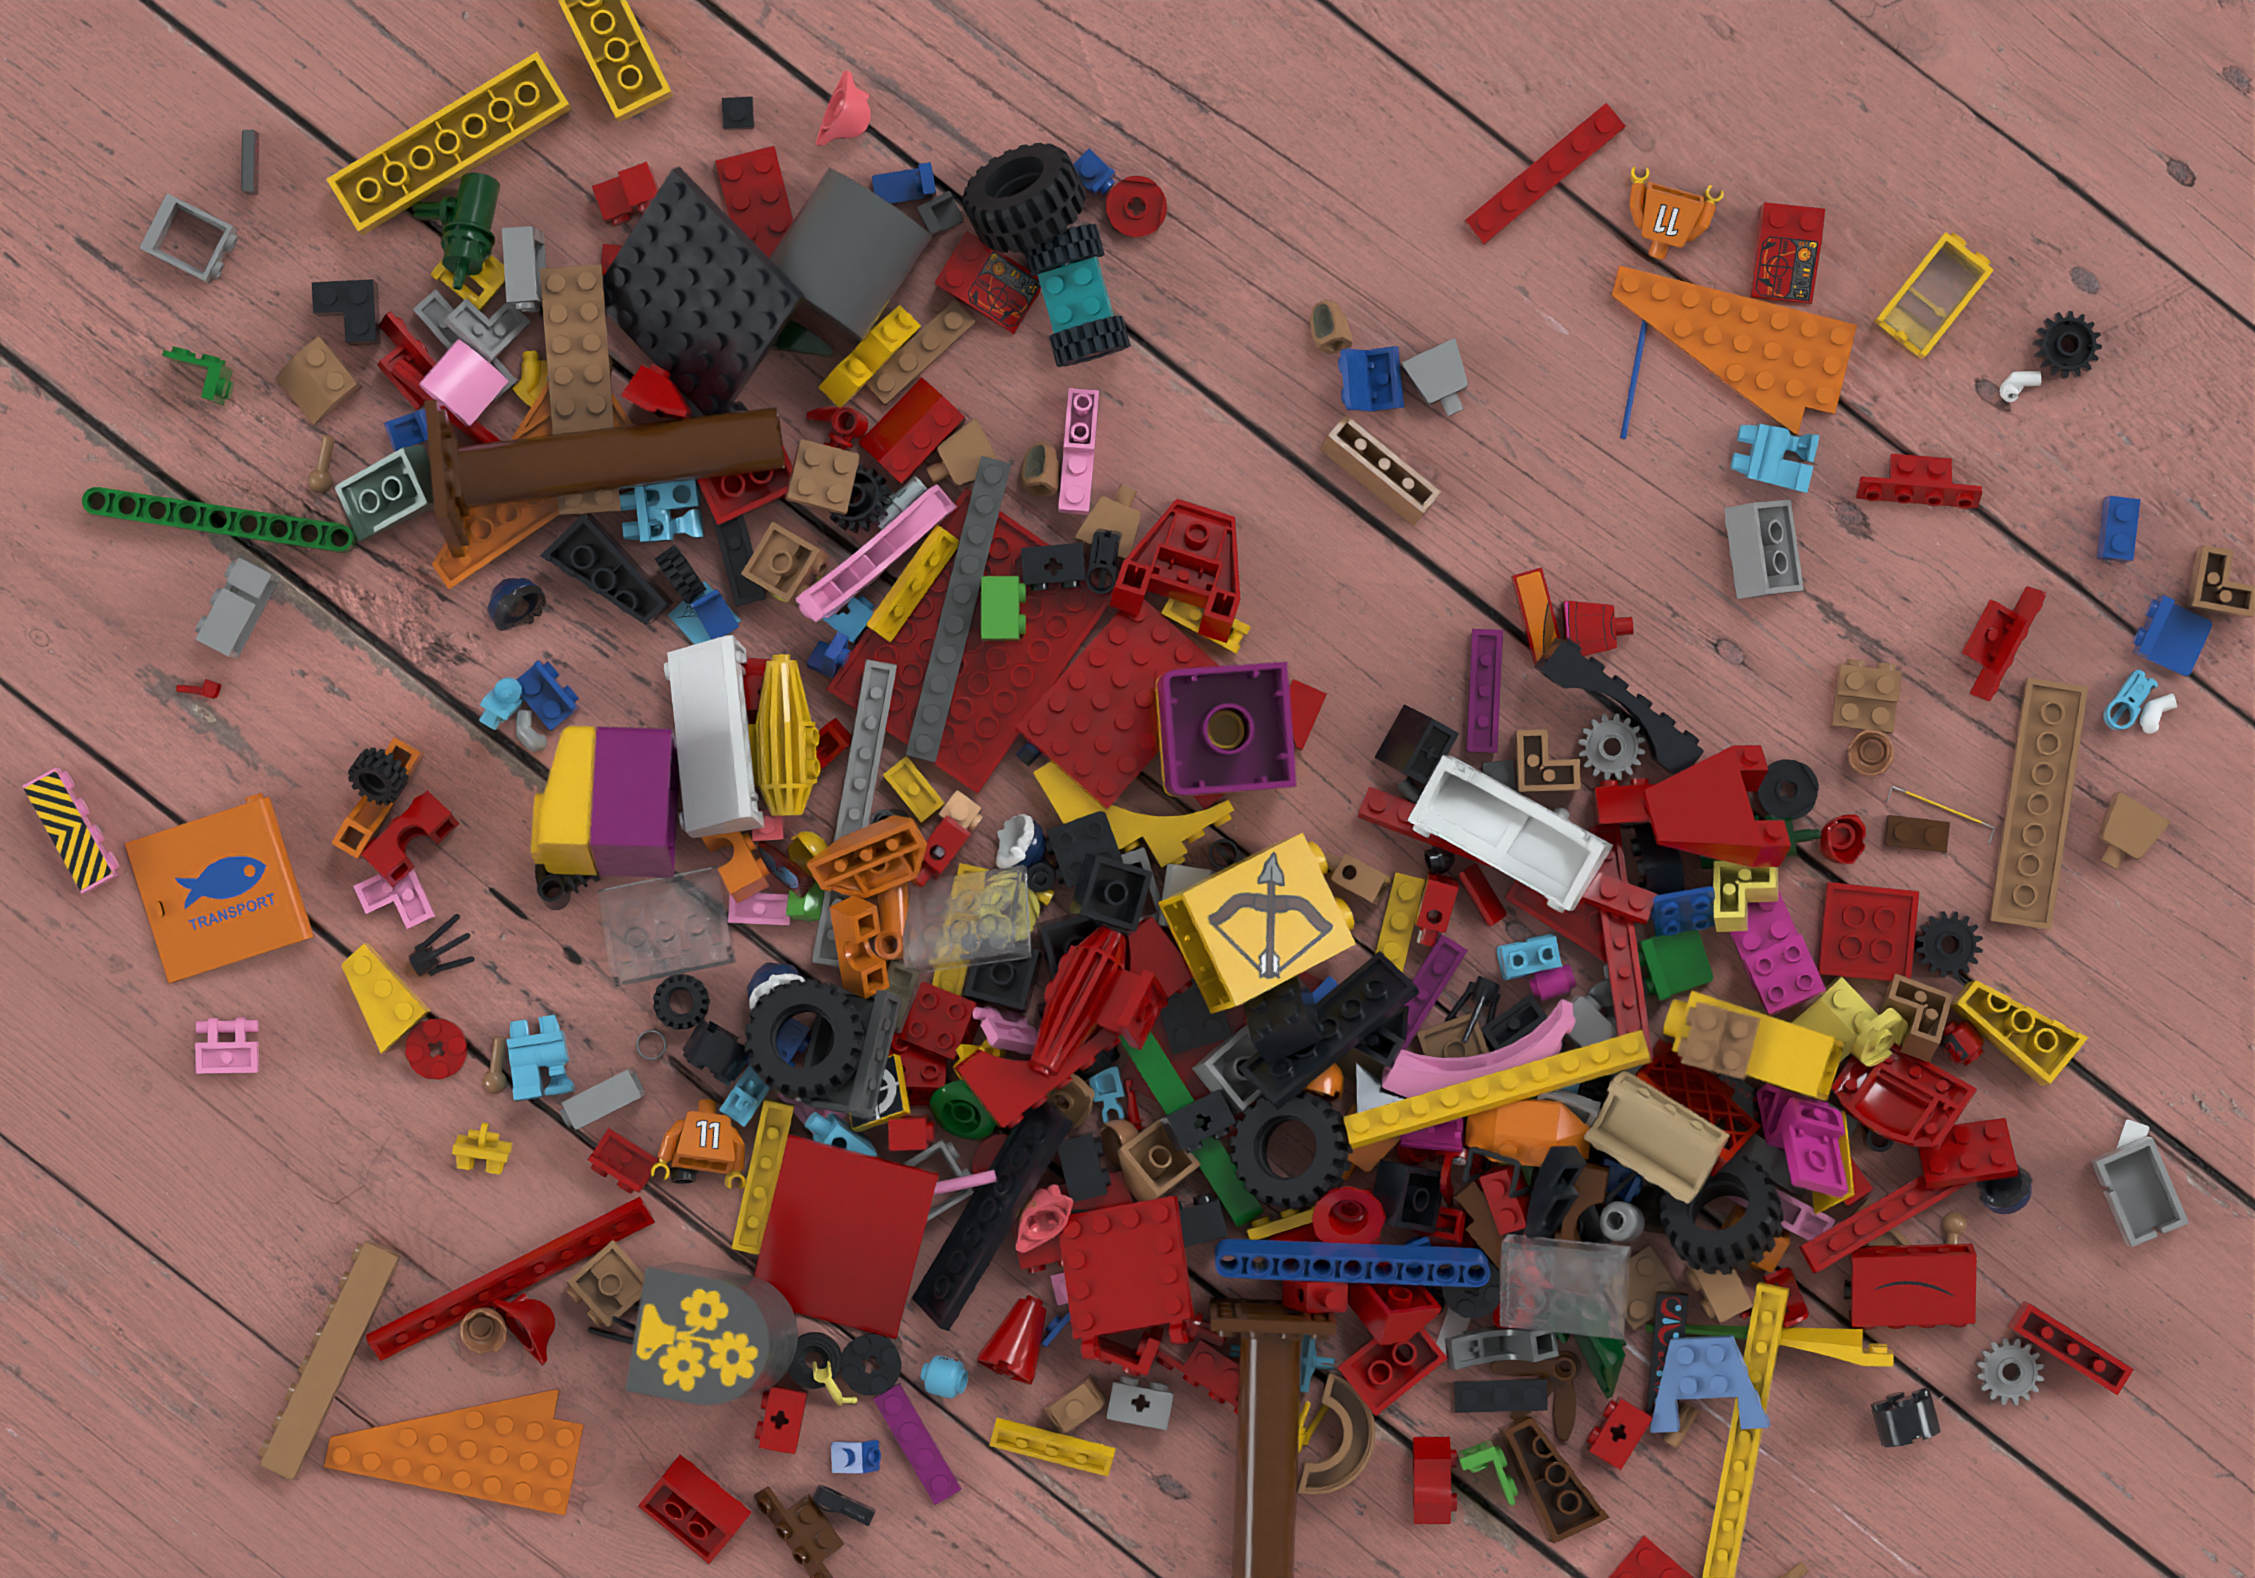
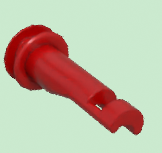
[1124,1078,1145,1130]

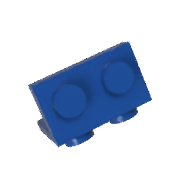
[1338,346,1404,412]
[2132,595,2212,676]
[1650,886,1715,937]

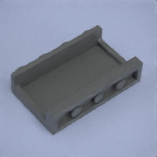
[796,982,902,1118]

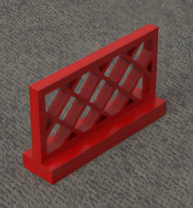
[1635,1042,1761,1177]

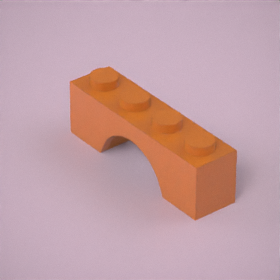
[331,737,425,859]

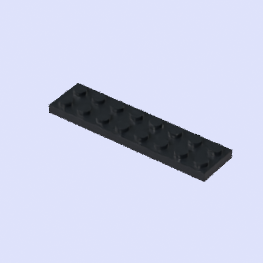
[912,1099,1073,1331]

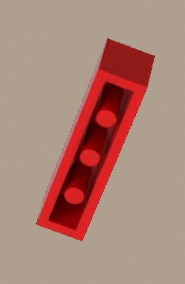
[2007,1301,2134,1396]

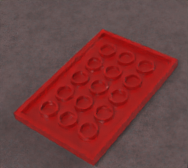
[1014,599,1219,810]

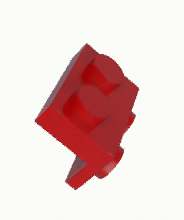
[587,1127,659,1194]

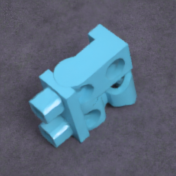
[1730,423,1820,493]
[620,479,704,543]
[1496,933,1562,980]
[506,1015,575,1102]

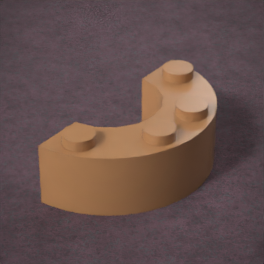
[1297,1370,1375,1495]

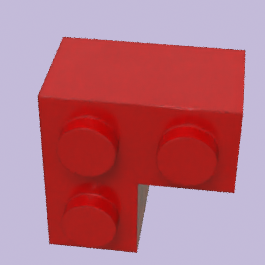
[592,162,659,226]

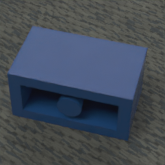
[2097,496,2141,562]

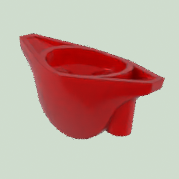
[491,1293,555,1366]

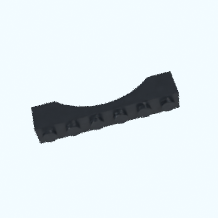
[1534,638,1704,775]

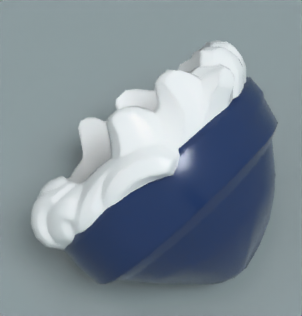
[996,814,1046,873]
[747,962,805,1010]

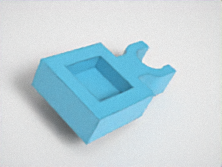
[1089,1065,1125,1122]

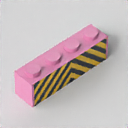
[22,768,119,894]

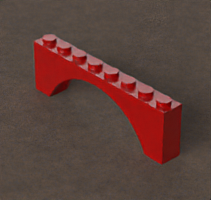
[954,916,1193,1128]

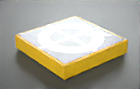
[849,1054,911,1133]

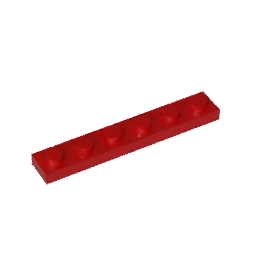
[1464,103,1626,244]
[1798,1174,1969,1274]

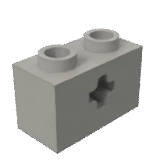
[1106,1376,1174,1430]

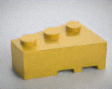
[341,943,431,1053]

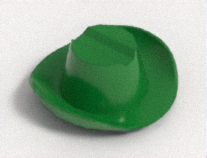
[929,1080,996,1140]

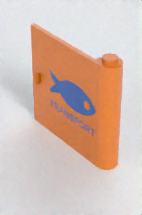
[125,793,314,983]

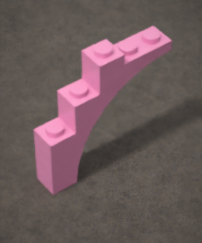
[795,484,957,623]
[1382,999,1576,1098]

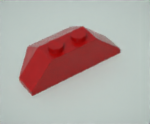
[621,363,693,419]

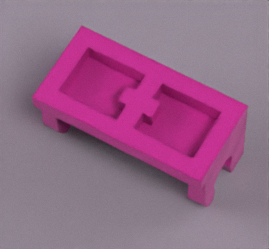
[1400,1117,1466,1152]

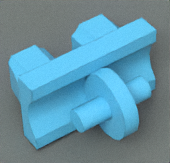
[479,677,524,730]
[720,1064,770,1127]

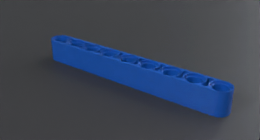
[1214,1239,1491,1287]

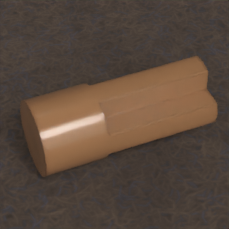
[1662,1403,1699,1449]

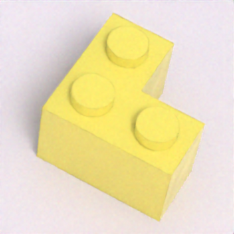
[1714,861,1778,932]

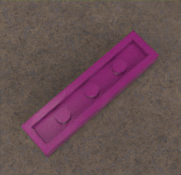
[1466,629,1503,753]
[1402,934,1468,1050]
[873,1383,962,1505]

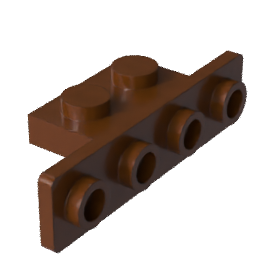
[754,1486,844,1578]

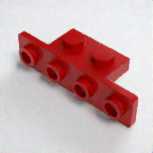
[377,311,437,411]
[1856,454,1983,509]
[1961,586,2047,702]
[1156,1339,1239,1415]

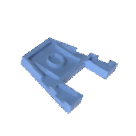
[1650,1335,1771,1433]

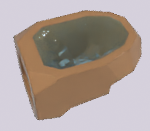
[1310,299,1353,354]
[1021,441,1060,497]

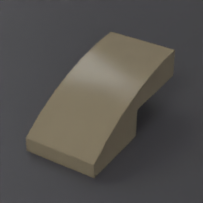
[883,960,922,1029]

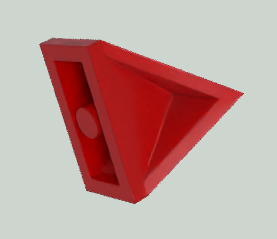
[1413,1205,1467,1248]

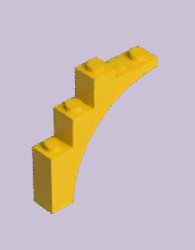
[1033,762,1234,868]

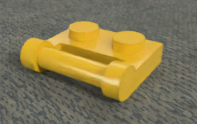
[430,255,505,312]

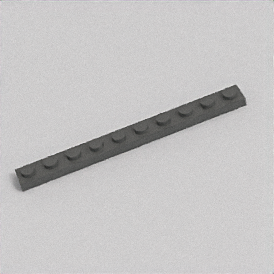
[906,456,1011,762]

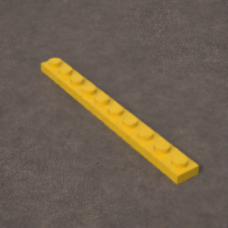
[1343,1030,1651,1149]
[1702,1282,1789,1578]

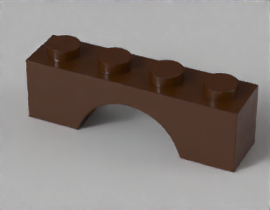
[1550,1162,1610,1292]

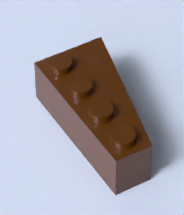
[1498,1416,1610,1544]

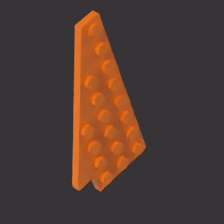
[1611,265,1857,435]
[431,382,634,590]

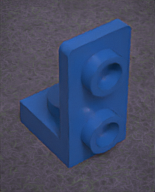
[872,162,937,204]

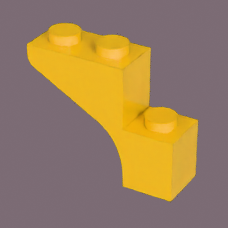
[818,305,921,407]

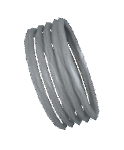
[636,1030,667,1060]

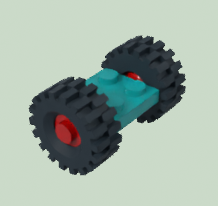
[1024,224,1131,367]

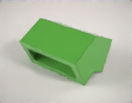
[786,878,824,922]

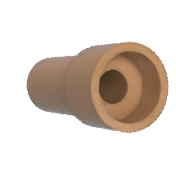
[1778,1562,1809,1578]

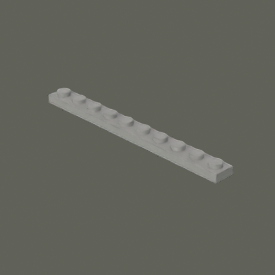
[812,659,897,967]

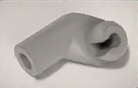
[516,710,547,752]

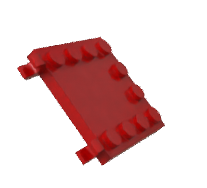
[1059,1196,1195,1360]

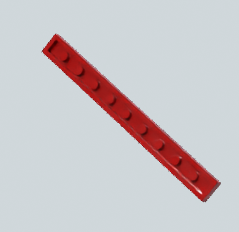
[1358,787,1658,925]
[365,1196,655,1361]

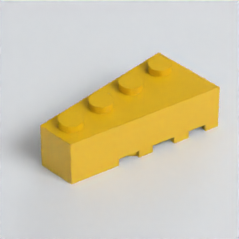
[1950,980,2089,1086]

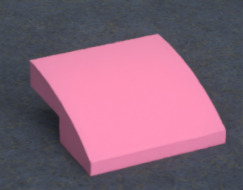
[418,339,509,426]

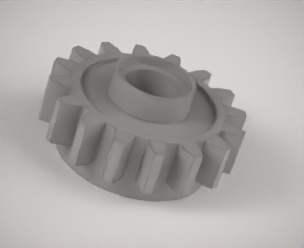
[1578,714,1645,780]
[1975,1337,2044,1405]

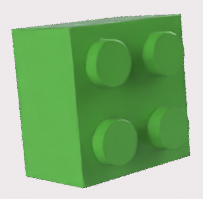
[981,576,1026,641]

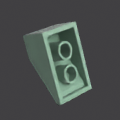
[334,445,434,542]

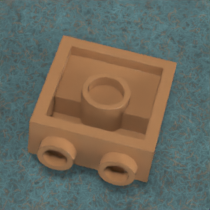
[741,521,829,608]
[1831,659,1902,733]
[1678,1002,1761,1079]
[566,1240,645,1328]

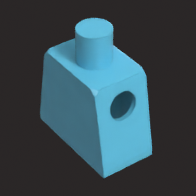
[805,1112,877,1157]

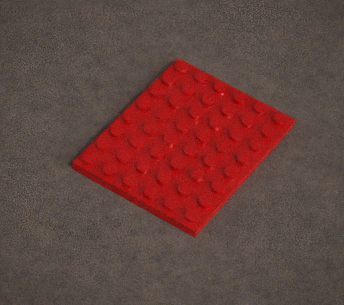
[826,487,1114,794]

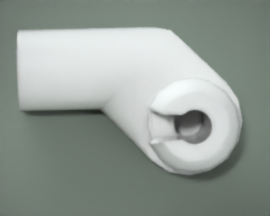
[2139,693,2177,734]

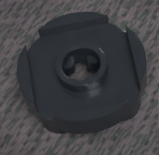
[1757,759,1819,820]
[1442,1261,1504,1319]
[840,1333,902,1396]

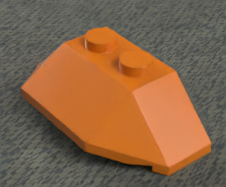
[806,815,927,899]
[1465,1098,1591,1167]

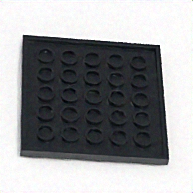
[603,166,805,416]

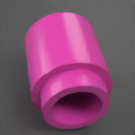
[1529,964,1577,1001]

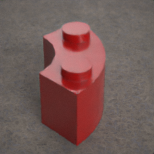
[1412,1437,1457,1524]

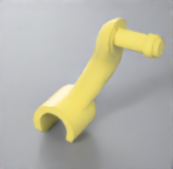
[812,1361,857,1407]

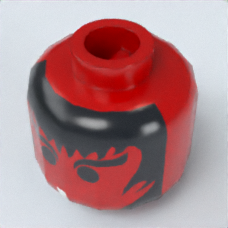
[1939,1019,1984,1066]

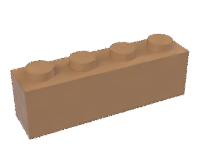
[1319,415,1441,526]

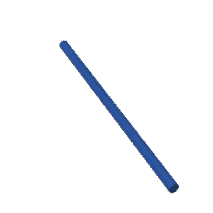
[1620,320,1648,439]

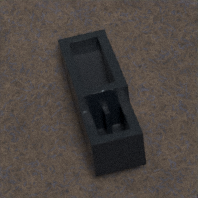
[1525,1146,1587,1238]

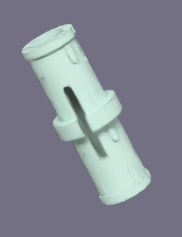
[878,475,928,530]

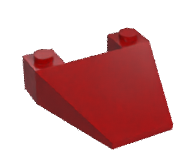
[1110,498,1241,643]
[1643,745,1791,868]

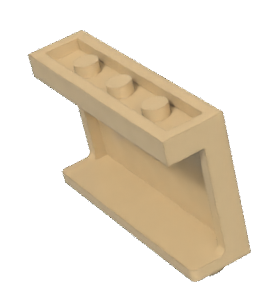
[1584,1070,1729,1203]

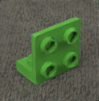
[1457,1440,1519,1506]

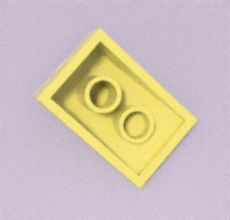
[1789,976,1879,1062]

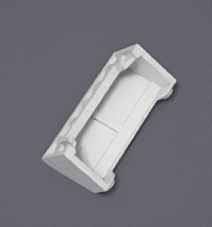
[664,635,765,838]
[1407,755,1613,913]

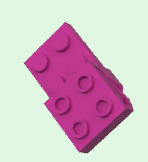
[1729,890,1826,1016]
[1756,1083,1848,1198]

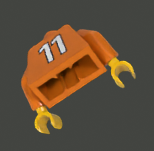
[1629,166,1724,259]
[651,1099,746,1189]

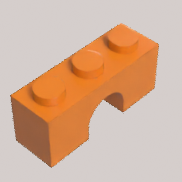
[701,831,770,903]
[830,895,889,999]

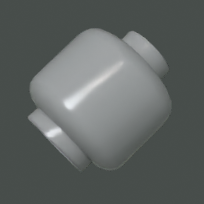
[1600,1201,1645,1242]

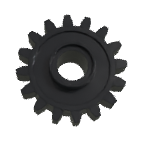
[2032,311,2102,379]
[828,465,892,533]
[1914,911,1983,978]

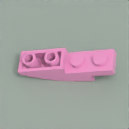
[1058,388,1099,515]
[1725,1189,1836,1240]

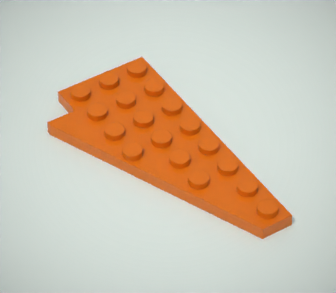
[324,1389,584,1515]

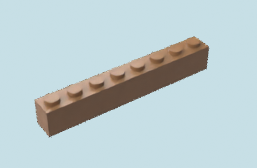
[258,1240,402,1481]

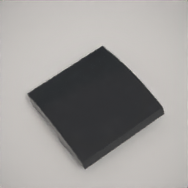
[1481,993,1566,1050]

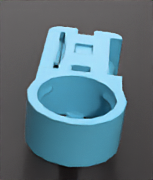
[2103,669,2158,731]

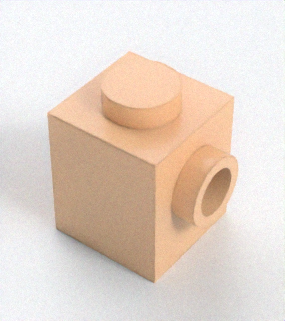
[939,790,983,831]

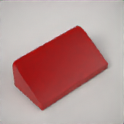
[1457,864,1507,927]

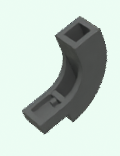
[1716,1119,1807,1198]
[1445,1324,1559,1370]

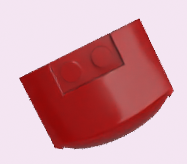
[1832,1043,1977,1148]

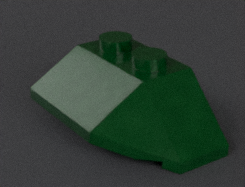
[1548,1287,1627,1399]

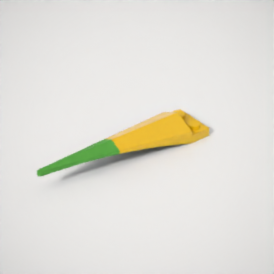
[1646,1323,1894,1367]

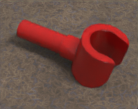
[176,679,222,699]

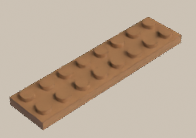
[540,264,621,515]
[1989,678,2088,930]

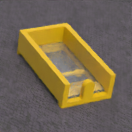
[1873,232,1994,359]

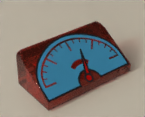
[758,841,815,898]

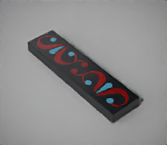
[1646,1291,1688,1413]

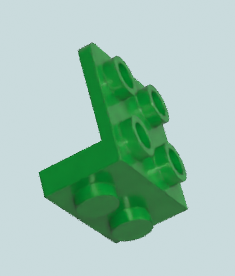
[162,346,234,406]
[1637,930,1713,1001]

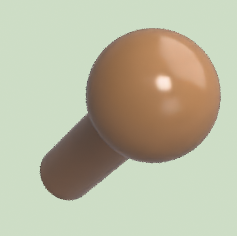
[308,435,335,493]
[482,1036,507,1094]
[1942,1212,1967,1244]

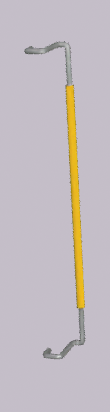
[1885,786,1995,844]

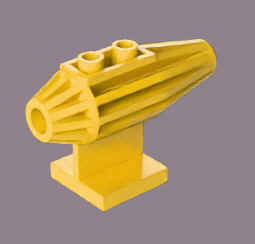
[748,654,820,816]

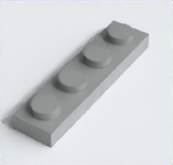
[413,289,518,402]

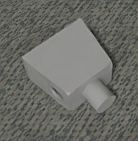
[1400,338,1468,416]

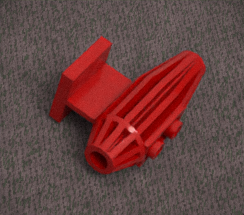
[1030,926,1168,1078]

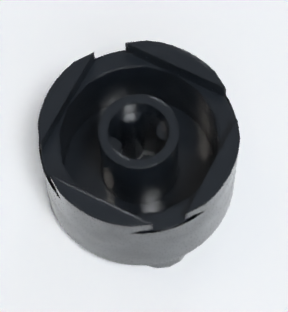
[682,1017,749,1085]
[1870,1388,1941,1448]

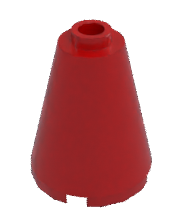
[976,1295,1047,1385]

